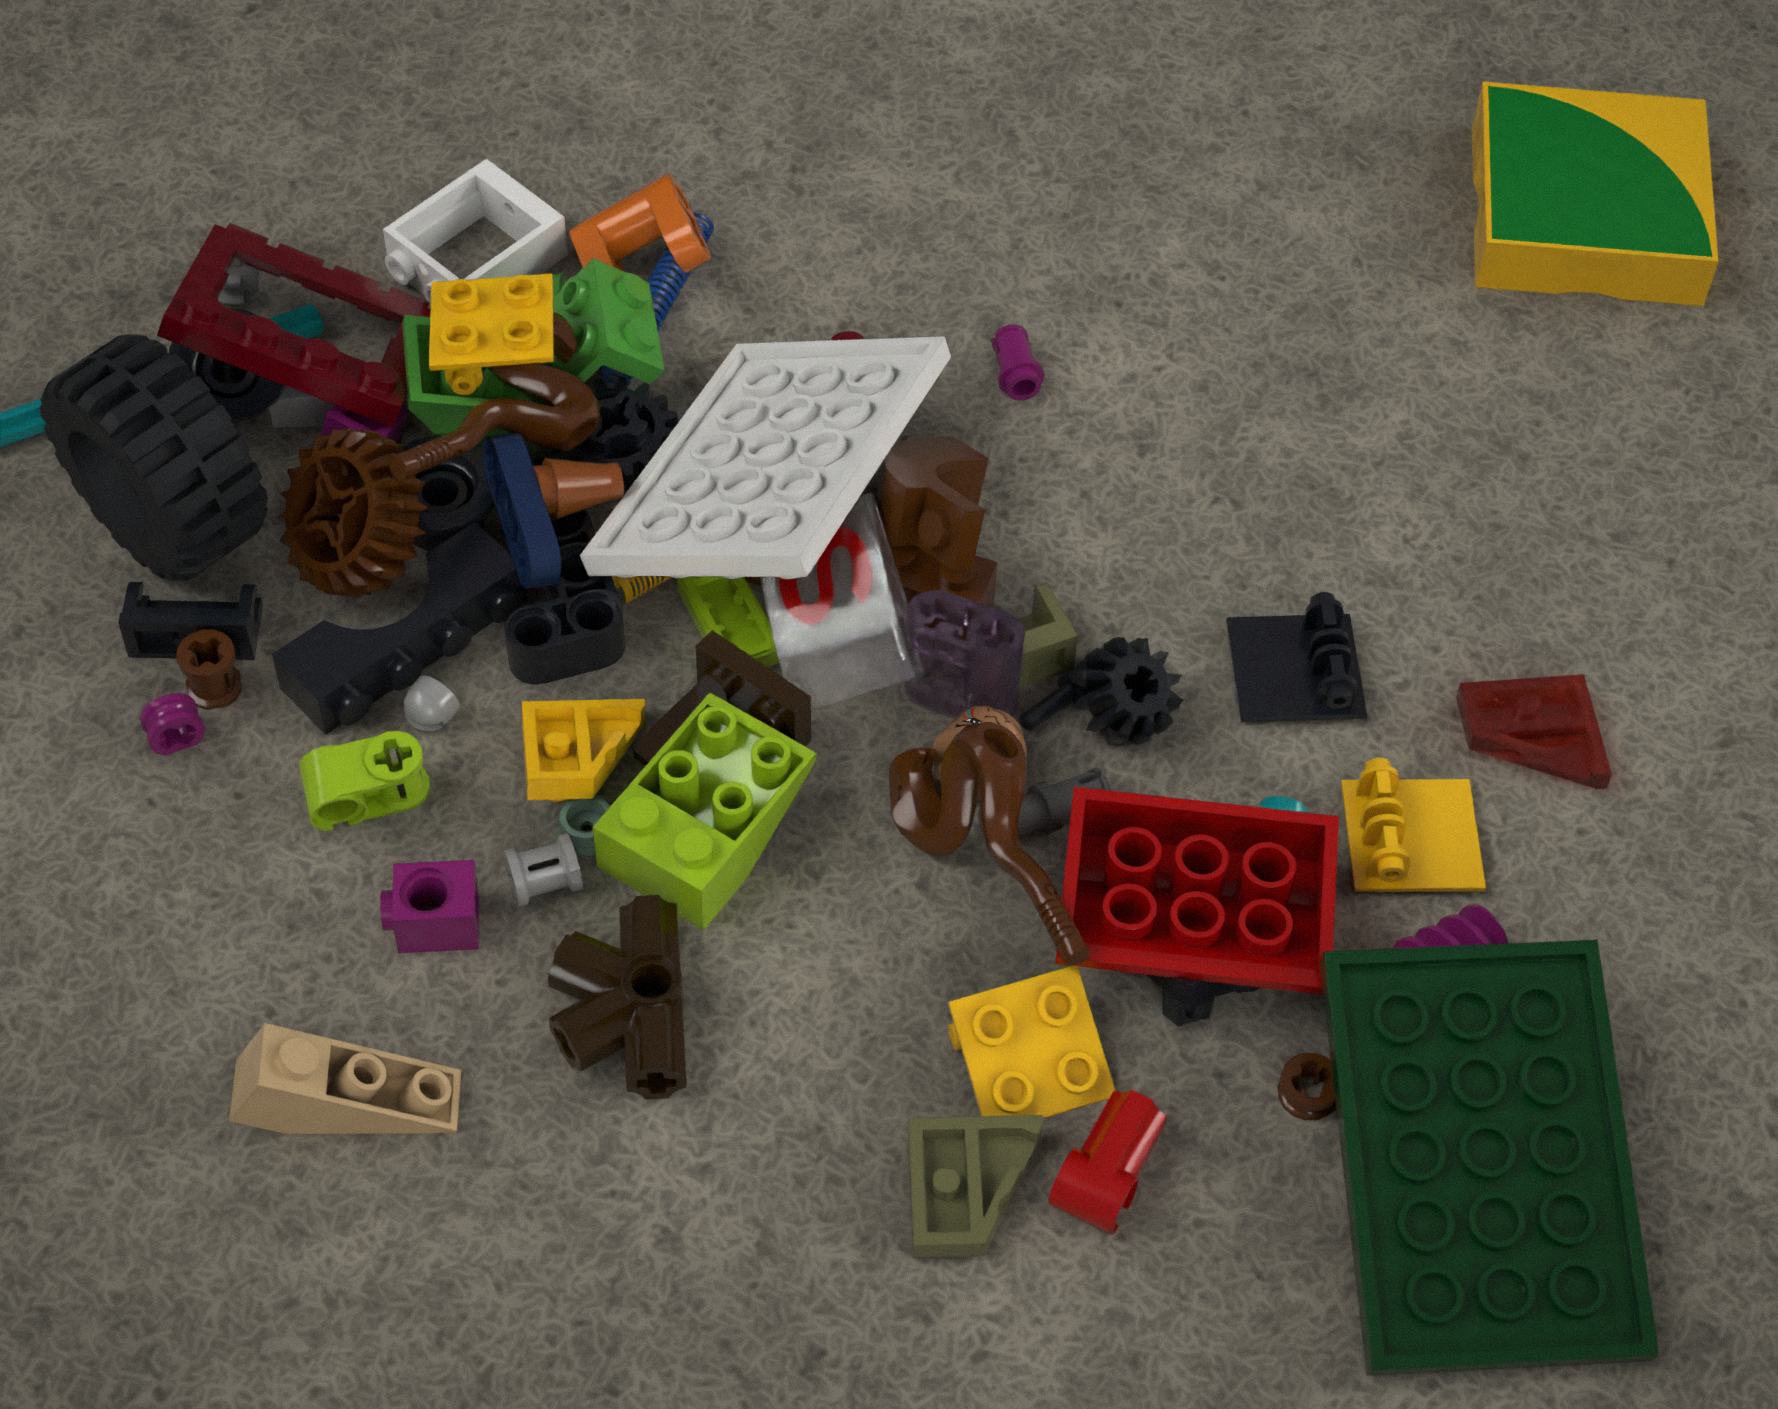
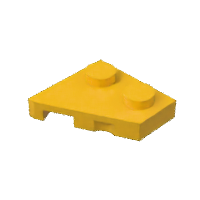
[521,699,646,802]

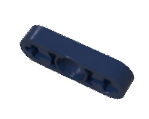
[483,433,561,588]

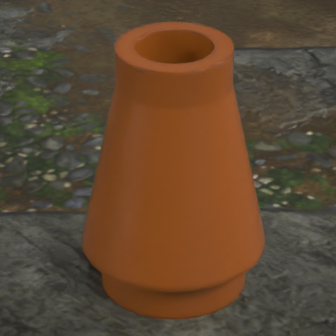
[533,458,624,520]

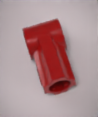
[1048,1090,1167,1235]

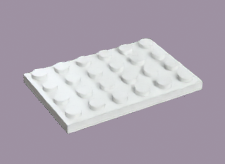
[580,337,951,579]

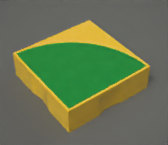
[1472,81,1719,306]

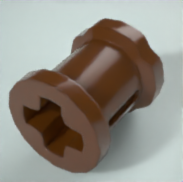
[176,629,242,710]

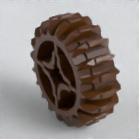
[277,428,428,598]

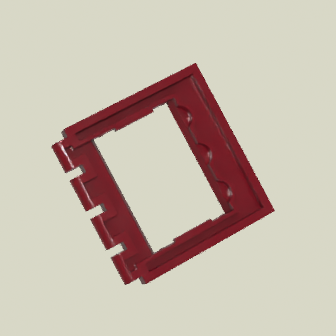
[157,223,431,427]

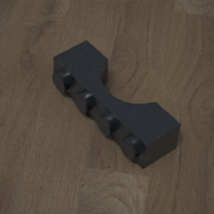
[272,521,526,735]

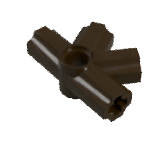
[548,895,687,1100]

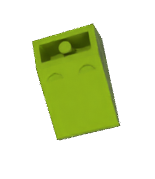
[593,692,817,931]

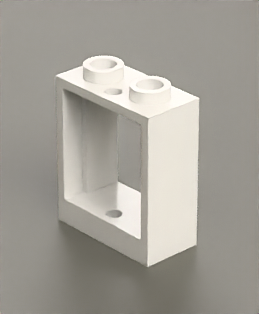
[383,159,568,306]

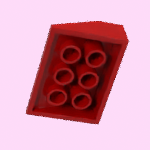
[1055,787,1339,995]

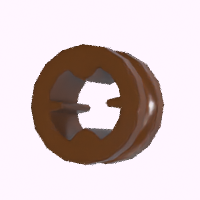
[1278,1053,1336,1121]

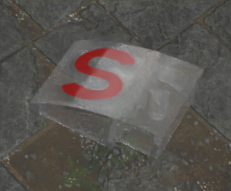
[760,493,924,711]

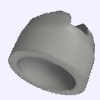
[404,675,460,732]

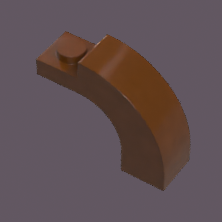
[872,436,989,570]

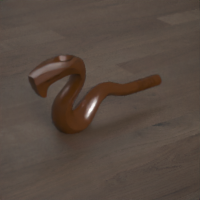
[389,312,601,480]
[889,722,1090,967]

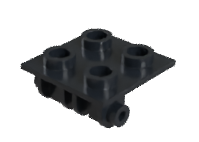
[1226,592,1367,723]

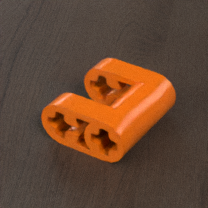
[569,173,711,273]

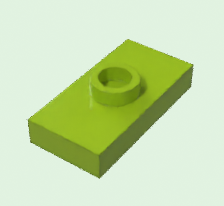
[676,576,784,667]

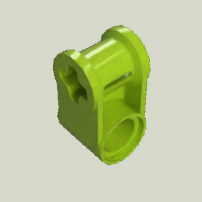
[299,731,430,831]

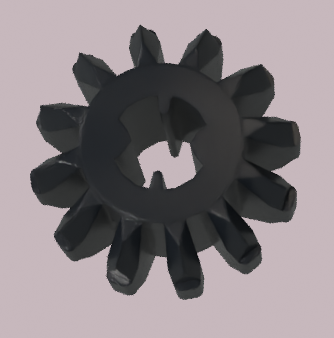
[1072,637,1184,745]

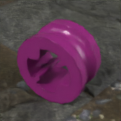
[139,693,206,755]

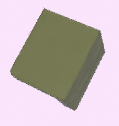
[988,582,1078,689]

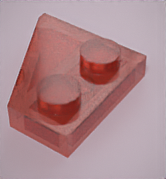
[1456,674,1612,789]

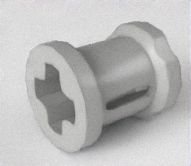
[503,833,583,907]

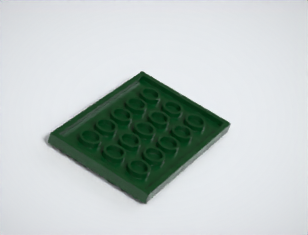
[1319,940,1660,1376]

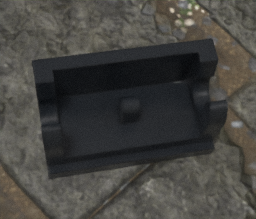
[118,582,263,660]

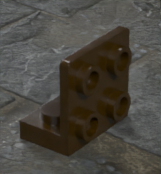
[632,630,811,766]

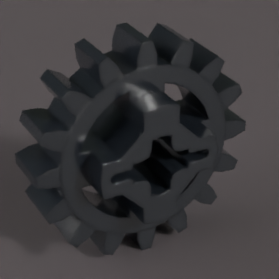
[550,378,678,492]

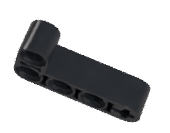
[504,451,625,685]

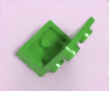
[534,258,665,406]

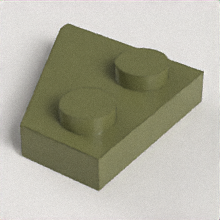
[907,1115,1043,1258]

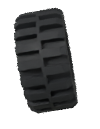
[40,334,268,581]

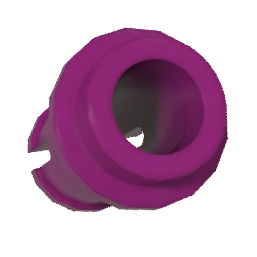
[991,325,1045,400]

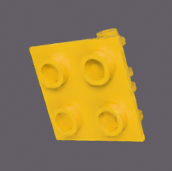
[429,273,554,395]
[1341,758,1486,892]
[947,966,1115,1118]

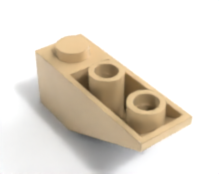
[229,1023,461,1134]

